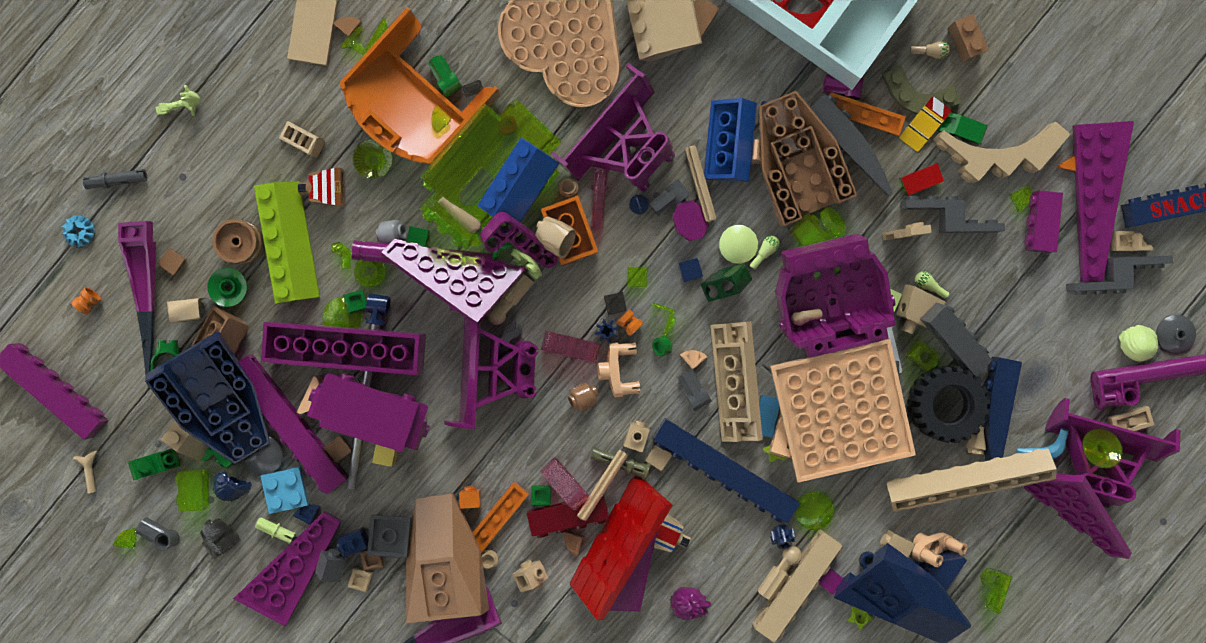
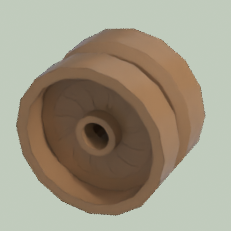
[212,219,264,265]

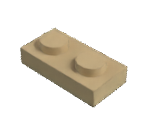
[1108,406,1154,431]

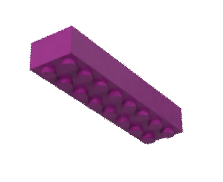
[261,322,426,375]

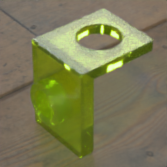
[651,302,676,335]

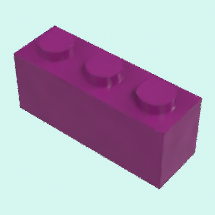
[1024,190,1063,253]

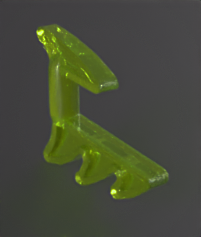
[341,18,388,55]

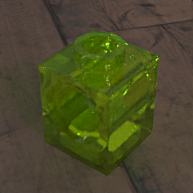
[904,341,940,371]

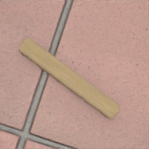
[685,146,716,222]
[577,450,628,521]

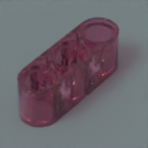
[541,331,601,363]
[540,457,589,511]

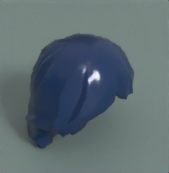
[212,472,252,502]

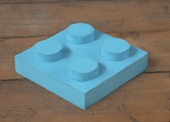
[260,466,309,514]

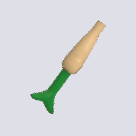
[438,197,512,260]

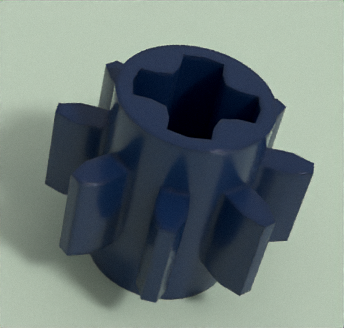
[595,319,619,343]
[770,524,795,549]

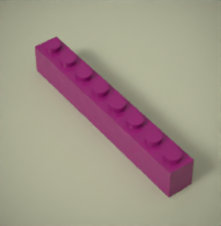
[239,354,349,495]

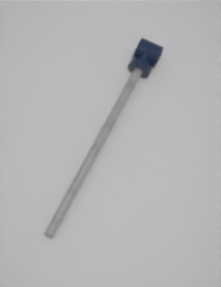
[347,293,391,489]

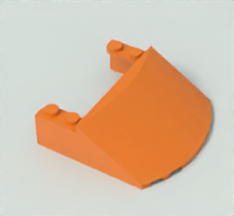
[340,7,501,164]

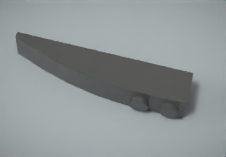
[810,94,893,196]

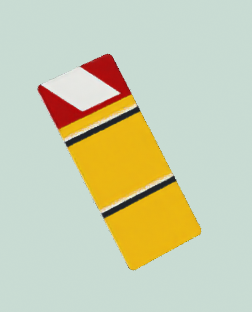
[899,96,952,152]

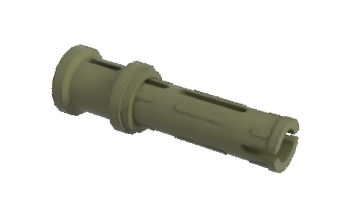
[590,447,651,480]

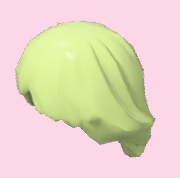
[1119,325,1158,362]

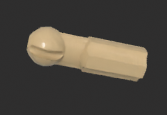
[487,274,534,325]
[758,546,802,601]

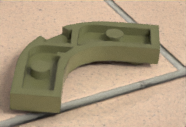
[882,66,961,114]

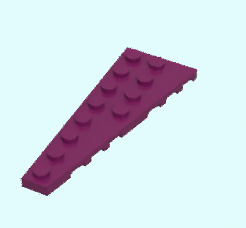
[1072,121,1134,282]

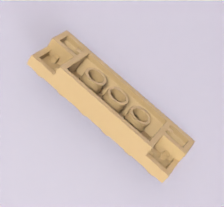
[711,321,763,442]

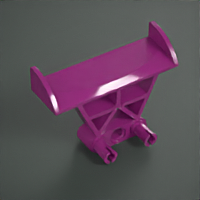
[550,63,675,192]
[444,307,539,429]
[1045,398,1181,508]

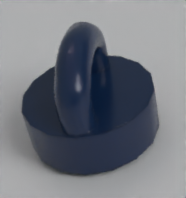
[629,194,649,215]

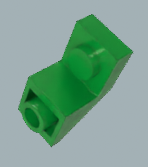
[937,113,988,145]
[128,448,180,481]

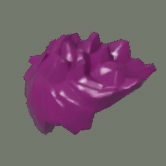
[670,587,711,620]

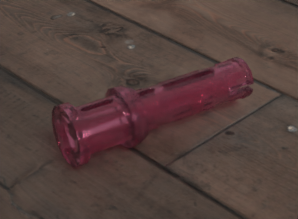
[591,169,610,229]

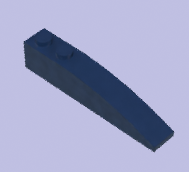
[982,357,1022,461]

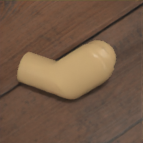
[791,309,822,326]

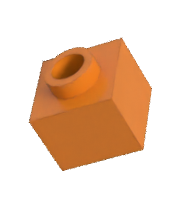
[459,486,482,509]

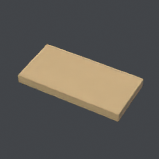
[287,0,339,66]

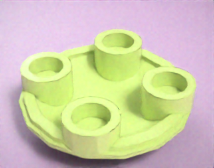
[719,225,758,264]
[511,249,542,280]

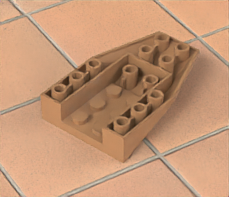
[758,91,857,226]
[406,493,489,623]

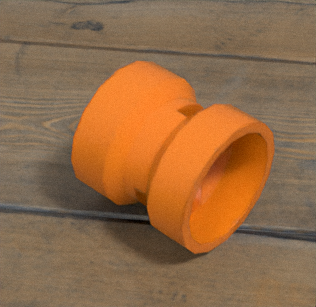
[71,287,101,315]
[616,309,643,336]

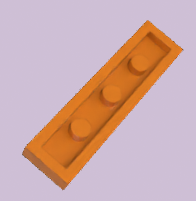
[830,92,906,136]
[472,481,529,553]

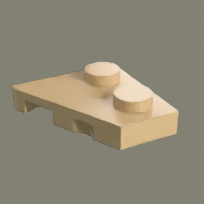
[882,222,932,241]

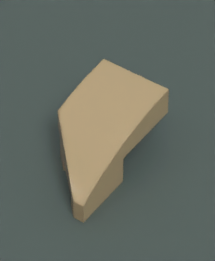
[1111,231,1153,251]

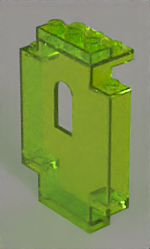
[419,99,562,250]

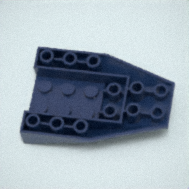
[145,331,270,464]
[834,543,971,643]

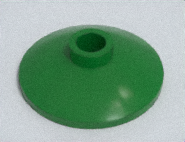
[207,267,248,307]

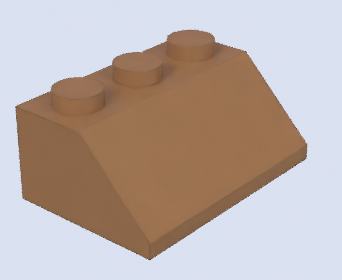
[191,305,249,354]

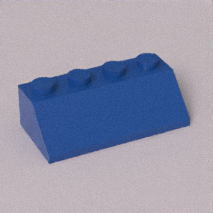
[704,98,757,182]
[477,138,559,224]

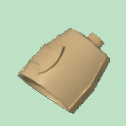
[535,217,576,258]

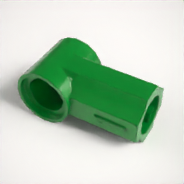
[427,54,463,97]

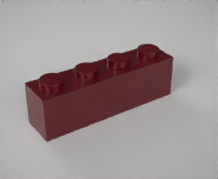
[526,494,609,538]

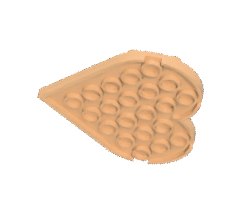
[498,0,621,107]

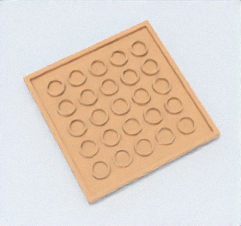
[770,338,916,483]

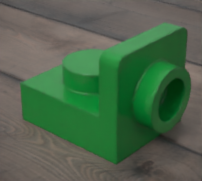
[202,447,234,468]

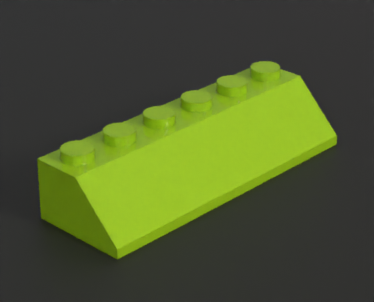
[254,181,320,304]

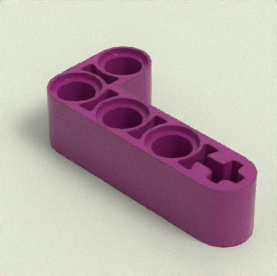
[480,212,558,268]

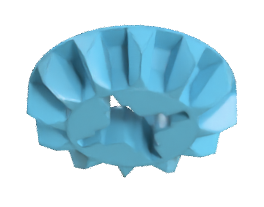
[61,216,95,247]

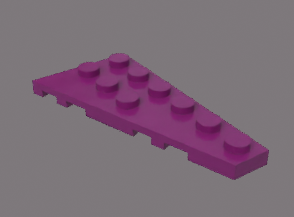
[233,511,342,626]

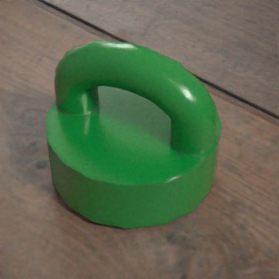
[652,336,672,357]

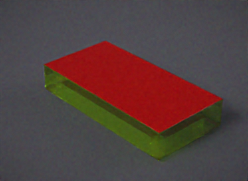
[899,163,944,196]

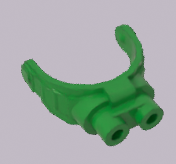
[151,340,181,370]

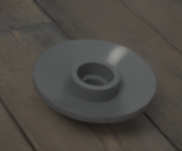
[1156,315,1196,354]

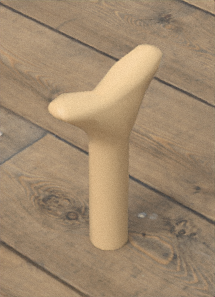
[73,451,98,493]

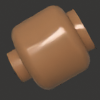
[568,383,599,412]

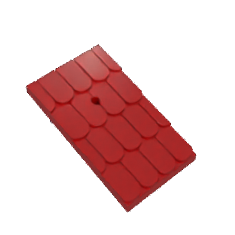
[569,476,673,620]

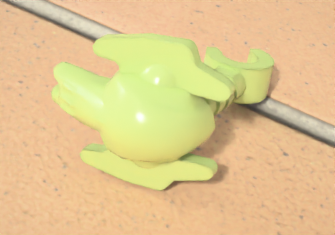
[155,85,200,116]

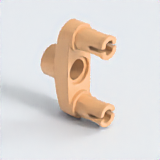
[597,342,640,398]
[912,532,968,567]

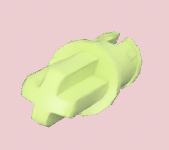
[255,517,296,544]

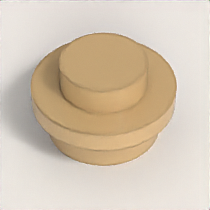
[559,177,578,197]
[481,549,498,570]

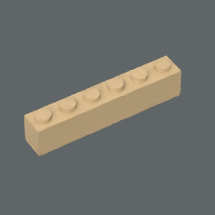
[752,528,843,643]

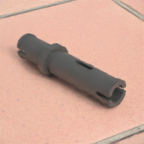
[83,169,147,190]

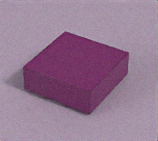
[818,568,843,595]

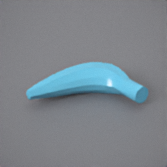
[1016,428,1069,460]

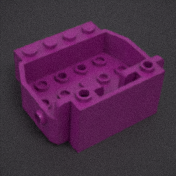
[775,234,896,358]
[307,373,430,452]

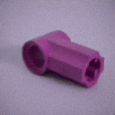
[822,75,864,100]

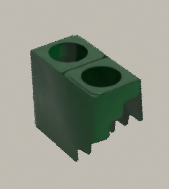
[700,264,752,302]

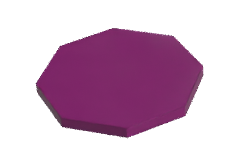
[672,200,709,241]

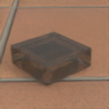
[462,80,483,98]
[604,292,627,315]

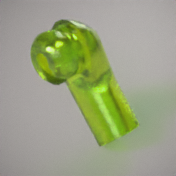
[331,242,351,269]

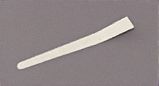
[887,327,902,373]

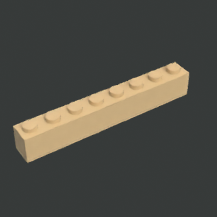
[886,448,1056,512]

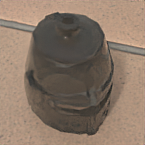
[200,518,241,558]

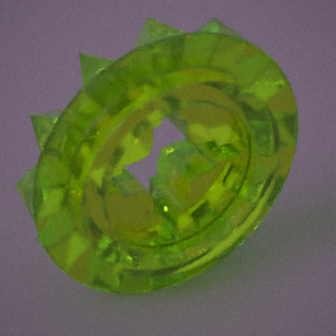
[820,208,846,237]
[353,260,385,287]

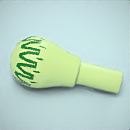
[750,236,780,270]
[915,271,949,299]

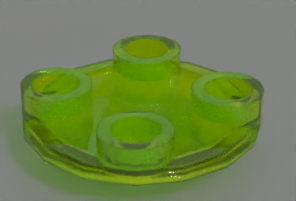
[795,491,834,530]

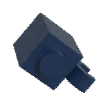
[337,527,369,558]

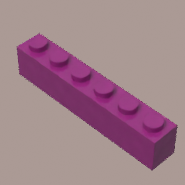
[0,343,108,440]

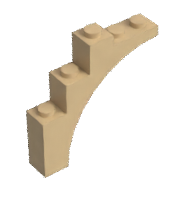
[933,122,1071,183]

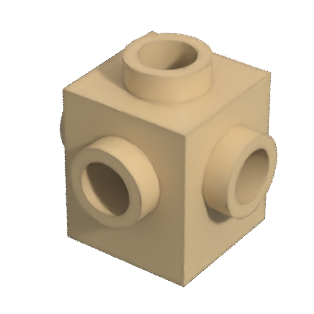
[512,560,548,592]

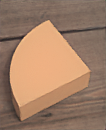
[680,350,707,370]

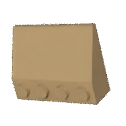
[626,0,702,62]

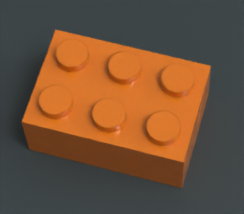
[541,196,599,266]

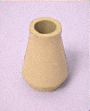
[966,426,986,455]

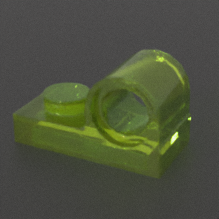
[980,568,1012,614]

